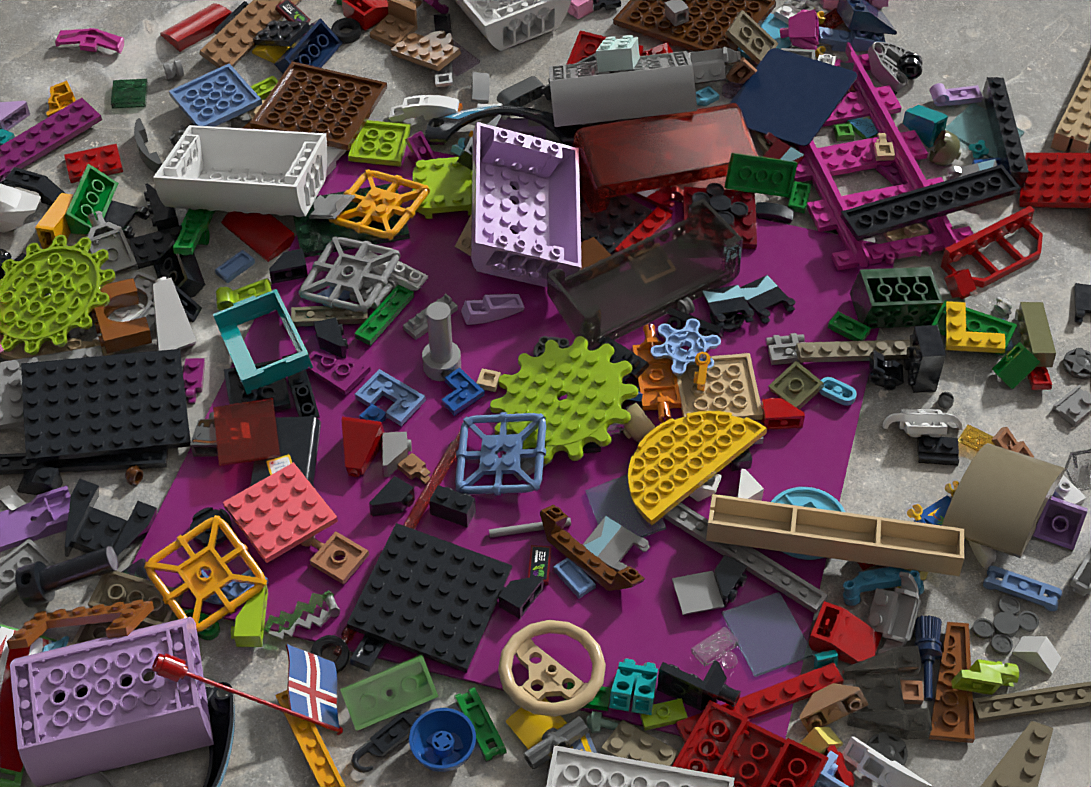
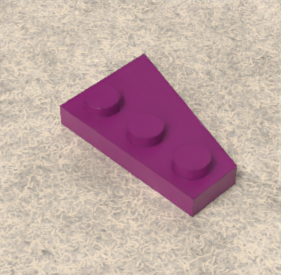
[306,351,371,395]

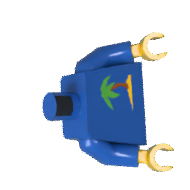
[907,481,966,541]

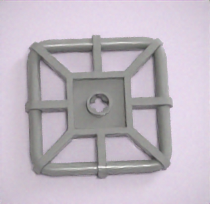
[299,237,401,313]

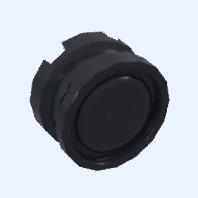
[899,53,923,80]

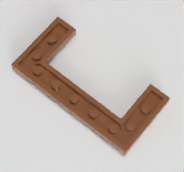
[6,600,154,649]

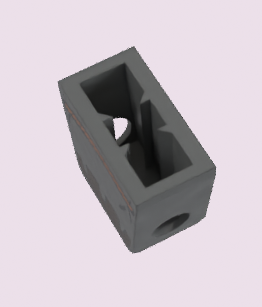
[190,412,232,457]

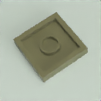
[768,361,824,409]

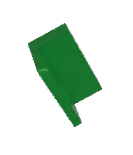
[992,342,1040,389]

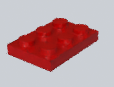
[64,144,123,183]

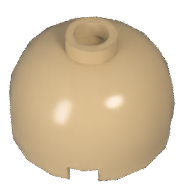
[622,403,655,442]

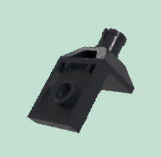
[657,660,741,711]

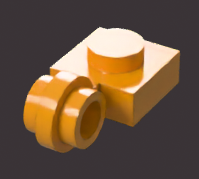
[693,352,711,391]

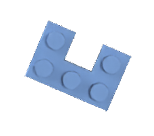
[355,369,426,426]

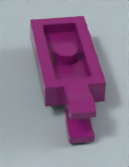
[183,358,205,403]

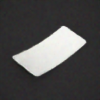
[0,485,26,510]

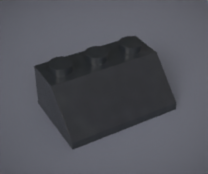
[153,240,206,298]

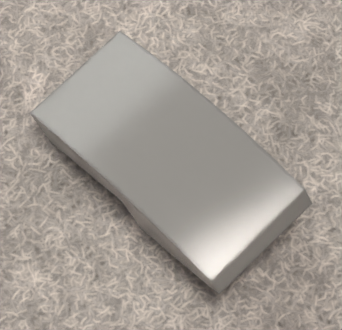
[471,72,489,103]

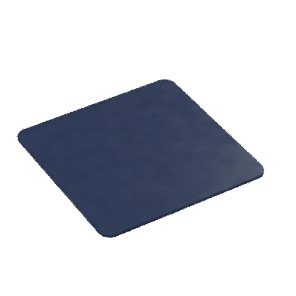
[721,48,857,146]

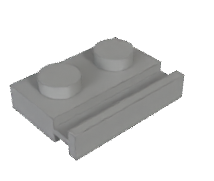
[1052,385,1091,426]

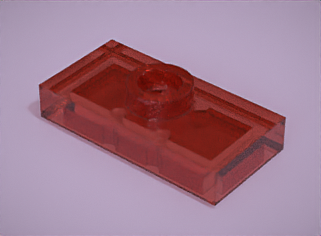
[819,8,844,29]

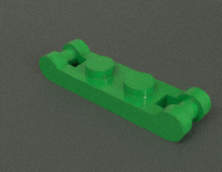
[454,687,507,762]

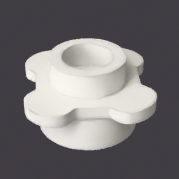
[994,297,1013,316]

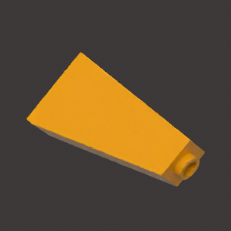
[35,193,74,249]

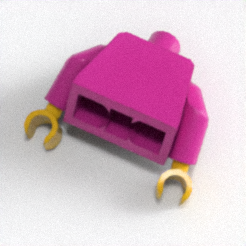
[780,9,826,58]

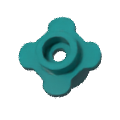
[969,140,989,159]

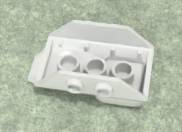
[0,184,41,233]

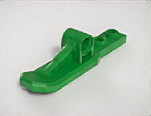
[173,208,216,255]

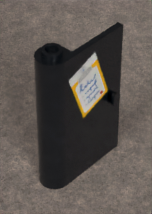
[250,417,321,487]

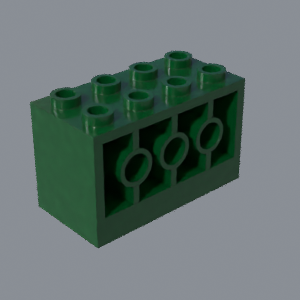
[850,267,943,329]

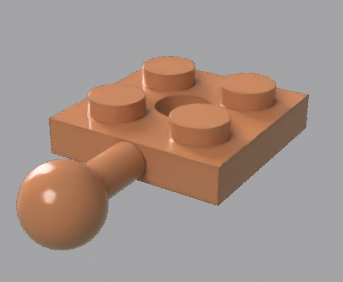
[300,531,369,585]

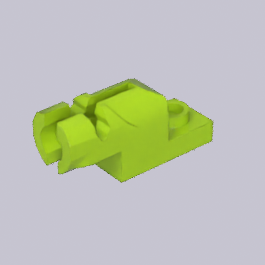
[951,659,1019,695]

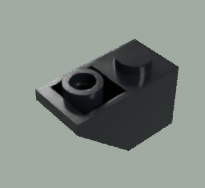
[314,317,349,358]
[714,555,748,608]

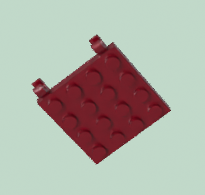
[670,186,757,250]

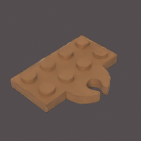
[390,31,461,71]

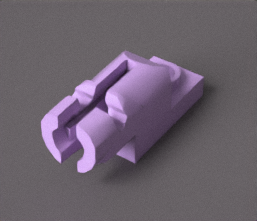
[493,117,546,140]

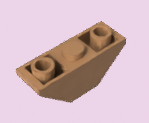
[799,683,869,733]

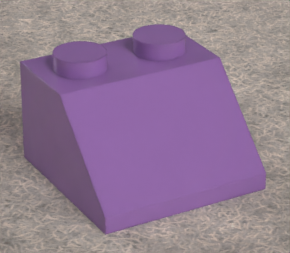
[1033,496,1088,550]

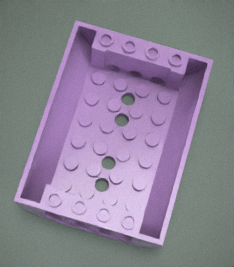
[471,122,581,287]
[10,617,214,787]

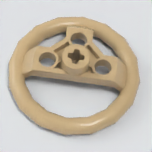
[498,620,606,717]

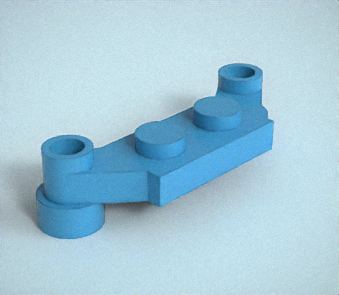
[843,567,924,606]

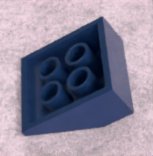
[836,0,897,35]

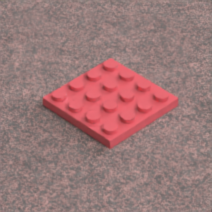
[223,462,338,563]

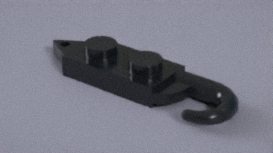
[351,711,422,773]

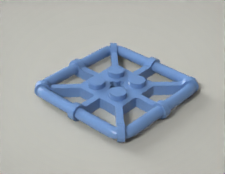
[455,412,546,496]

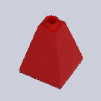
[341,416,385,477]

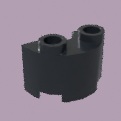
[869,350,904,391]

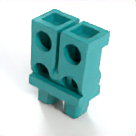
[609,658,658,715]

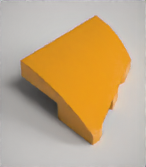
[46,80,76,117]

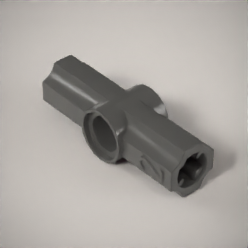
[523,716,589,769]

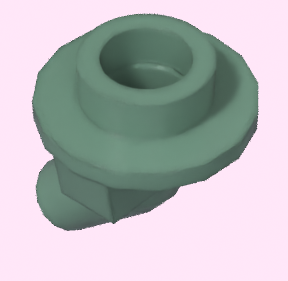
[587,711,618,733]

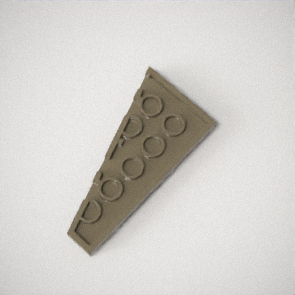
[980,721,1054,787]

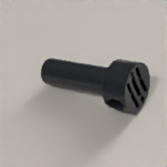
[15,546,118,608]

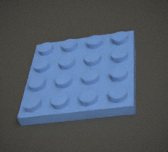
[169,64,262,127]

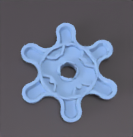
[651,318,721,376]

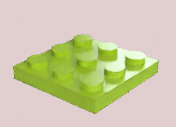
[348,120,411,166]

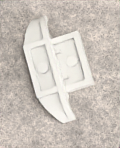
[882,409,963,437]

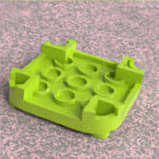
[413,157,472,219]

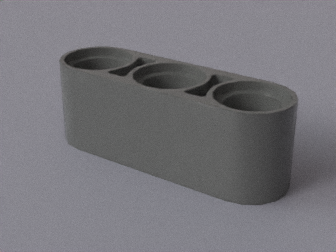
[497,76,545,107]

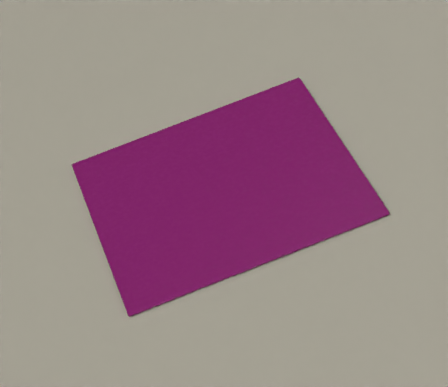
[128,145,895,739]

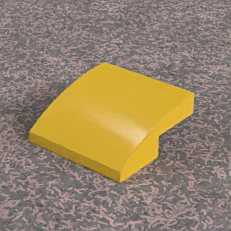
[505,697,567,750]

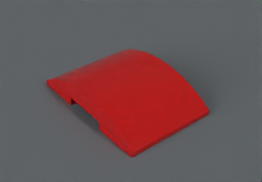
[672,700,829,787]

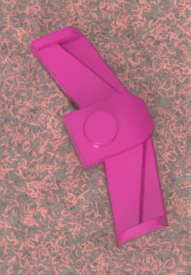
[55,28,124,54]

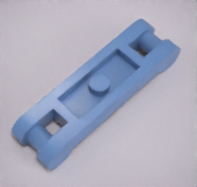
[983,566,1062,611]

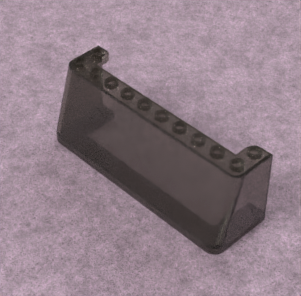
[547,199,743,351]

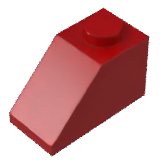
[761,398,805,430]

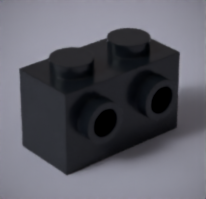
[429,485,476,528]

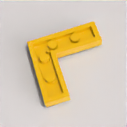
[946,301,1005,353]

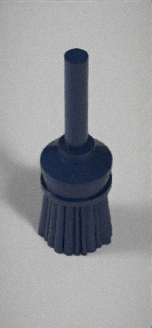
[914,615,942,701]

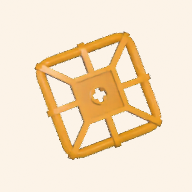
[329,169,430,240]
[144,515,267,632]

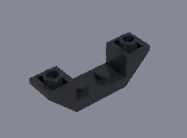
[0,167,66,206]

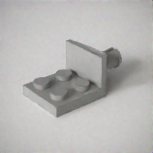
[87,211,137,273]

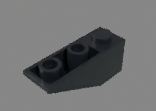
[144,183,179,231]

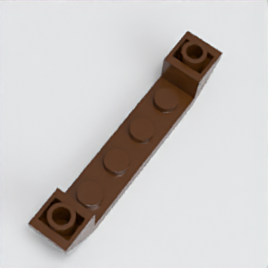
[540,505,645,591]

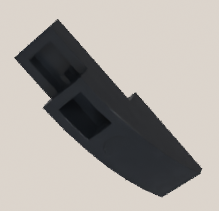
[282,353,320,418]

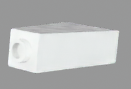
[152,277,197,351]

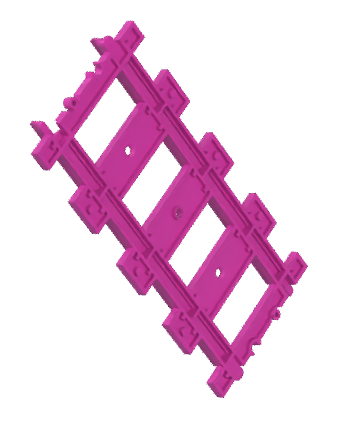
[745,42,974,271]

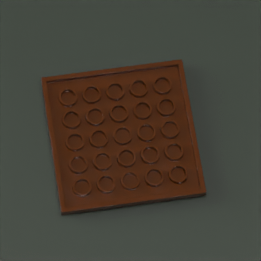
[250,62,387,151]

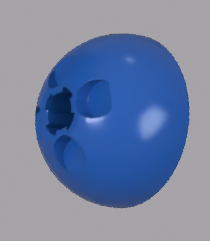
[409,708,476,772]

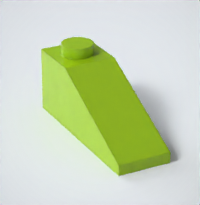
[231,585,268,647]

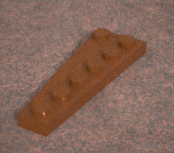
[929,622,975,743]

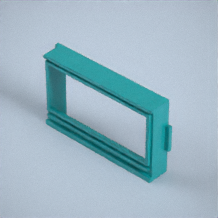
[213,289,313,394]

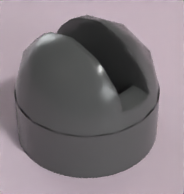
[938,391,954,409]

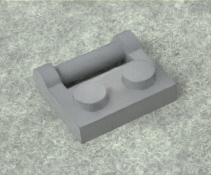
[349,272,398,309]

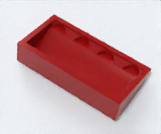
[160,3,232,52]
[221,211,295,262]

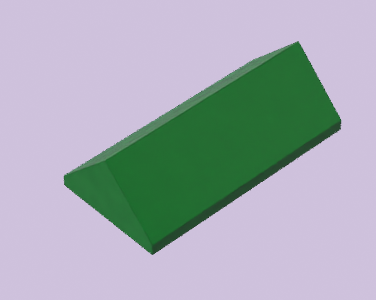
[64,164,119,234]

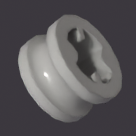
[677,297,695,315]

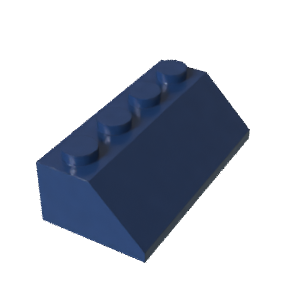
[274,18,342,74]

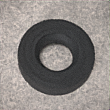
[331,18,361,43]
[310,635,350,673]

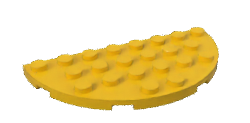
[628,411,767,525]

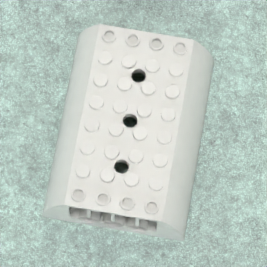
[455,0,571,51]
[153,125,327,217]

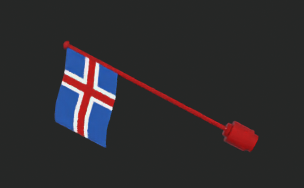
[152,644,343,735]

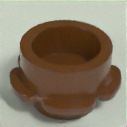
[125,466,144,485]

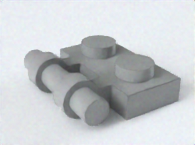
[765,333,806,365]

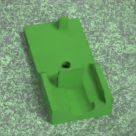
[340,655,439,731]

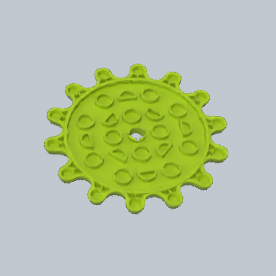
[0,235,115,355]
[490,336,638,464]

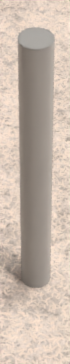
[489,518,571,538]

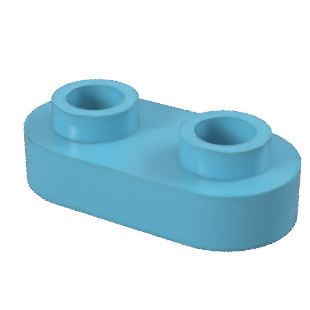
[819,377,857,406]

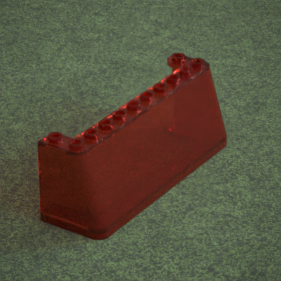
[573,103,758,213]

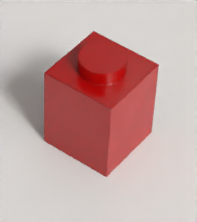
[944,269,977,299]

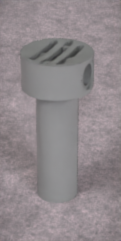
[422,302,461,381]

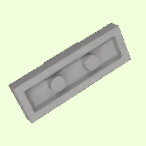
[403,294,458,340]

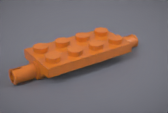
[632,324,682,423]

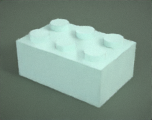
[596,35,640,72]

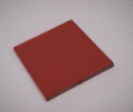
[213,398,280,466]

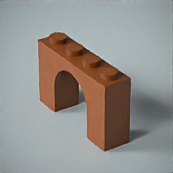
[91,278,152,354]

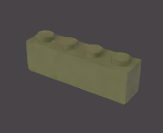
[1015,302,1056,367]

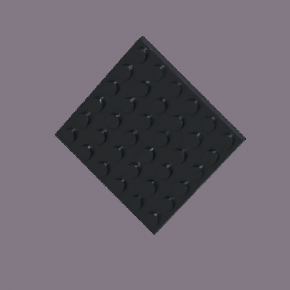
[346,523,513,673]

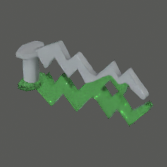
[265,591,340,640]

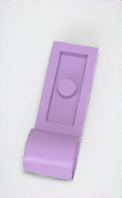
[929,83,983,106]

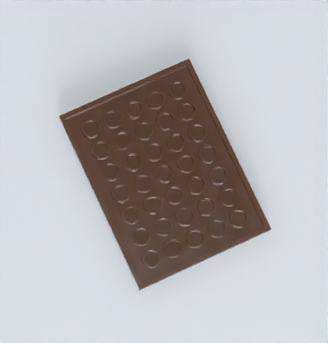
[613,0,776,52]

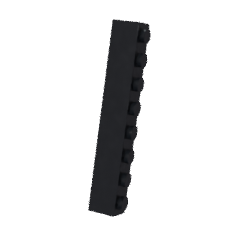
[982,77,1029,188]

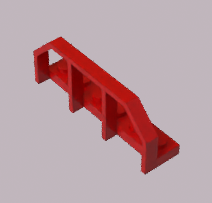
[940,206,1043,288]

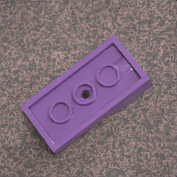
[0,486,71,552]

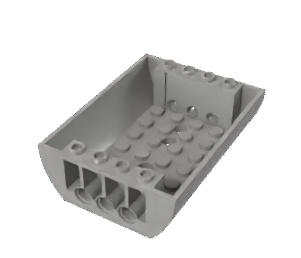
[549,51,697,127]

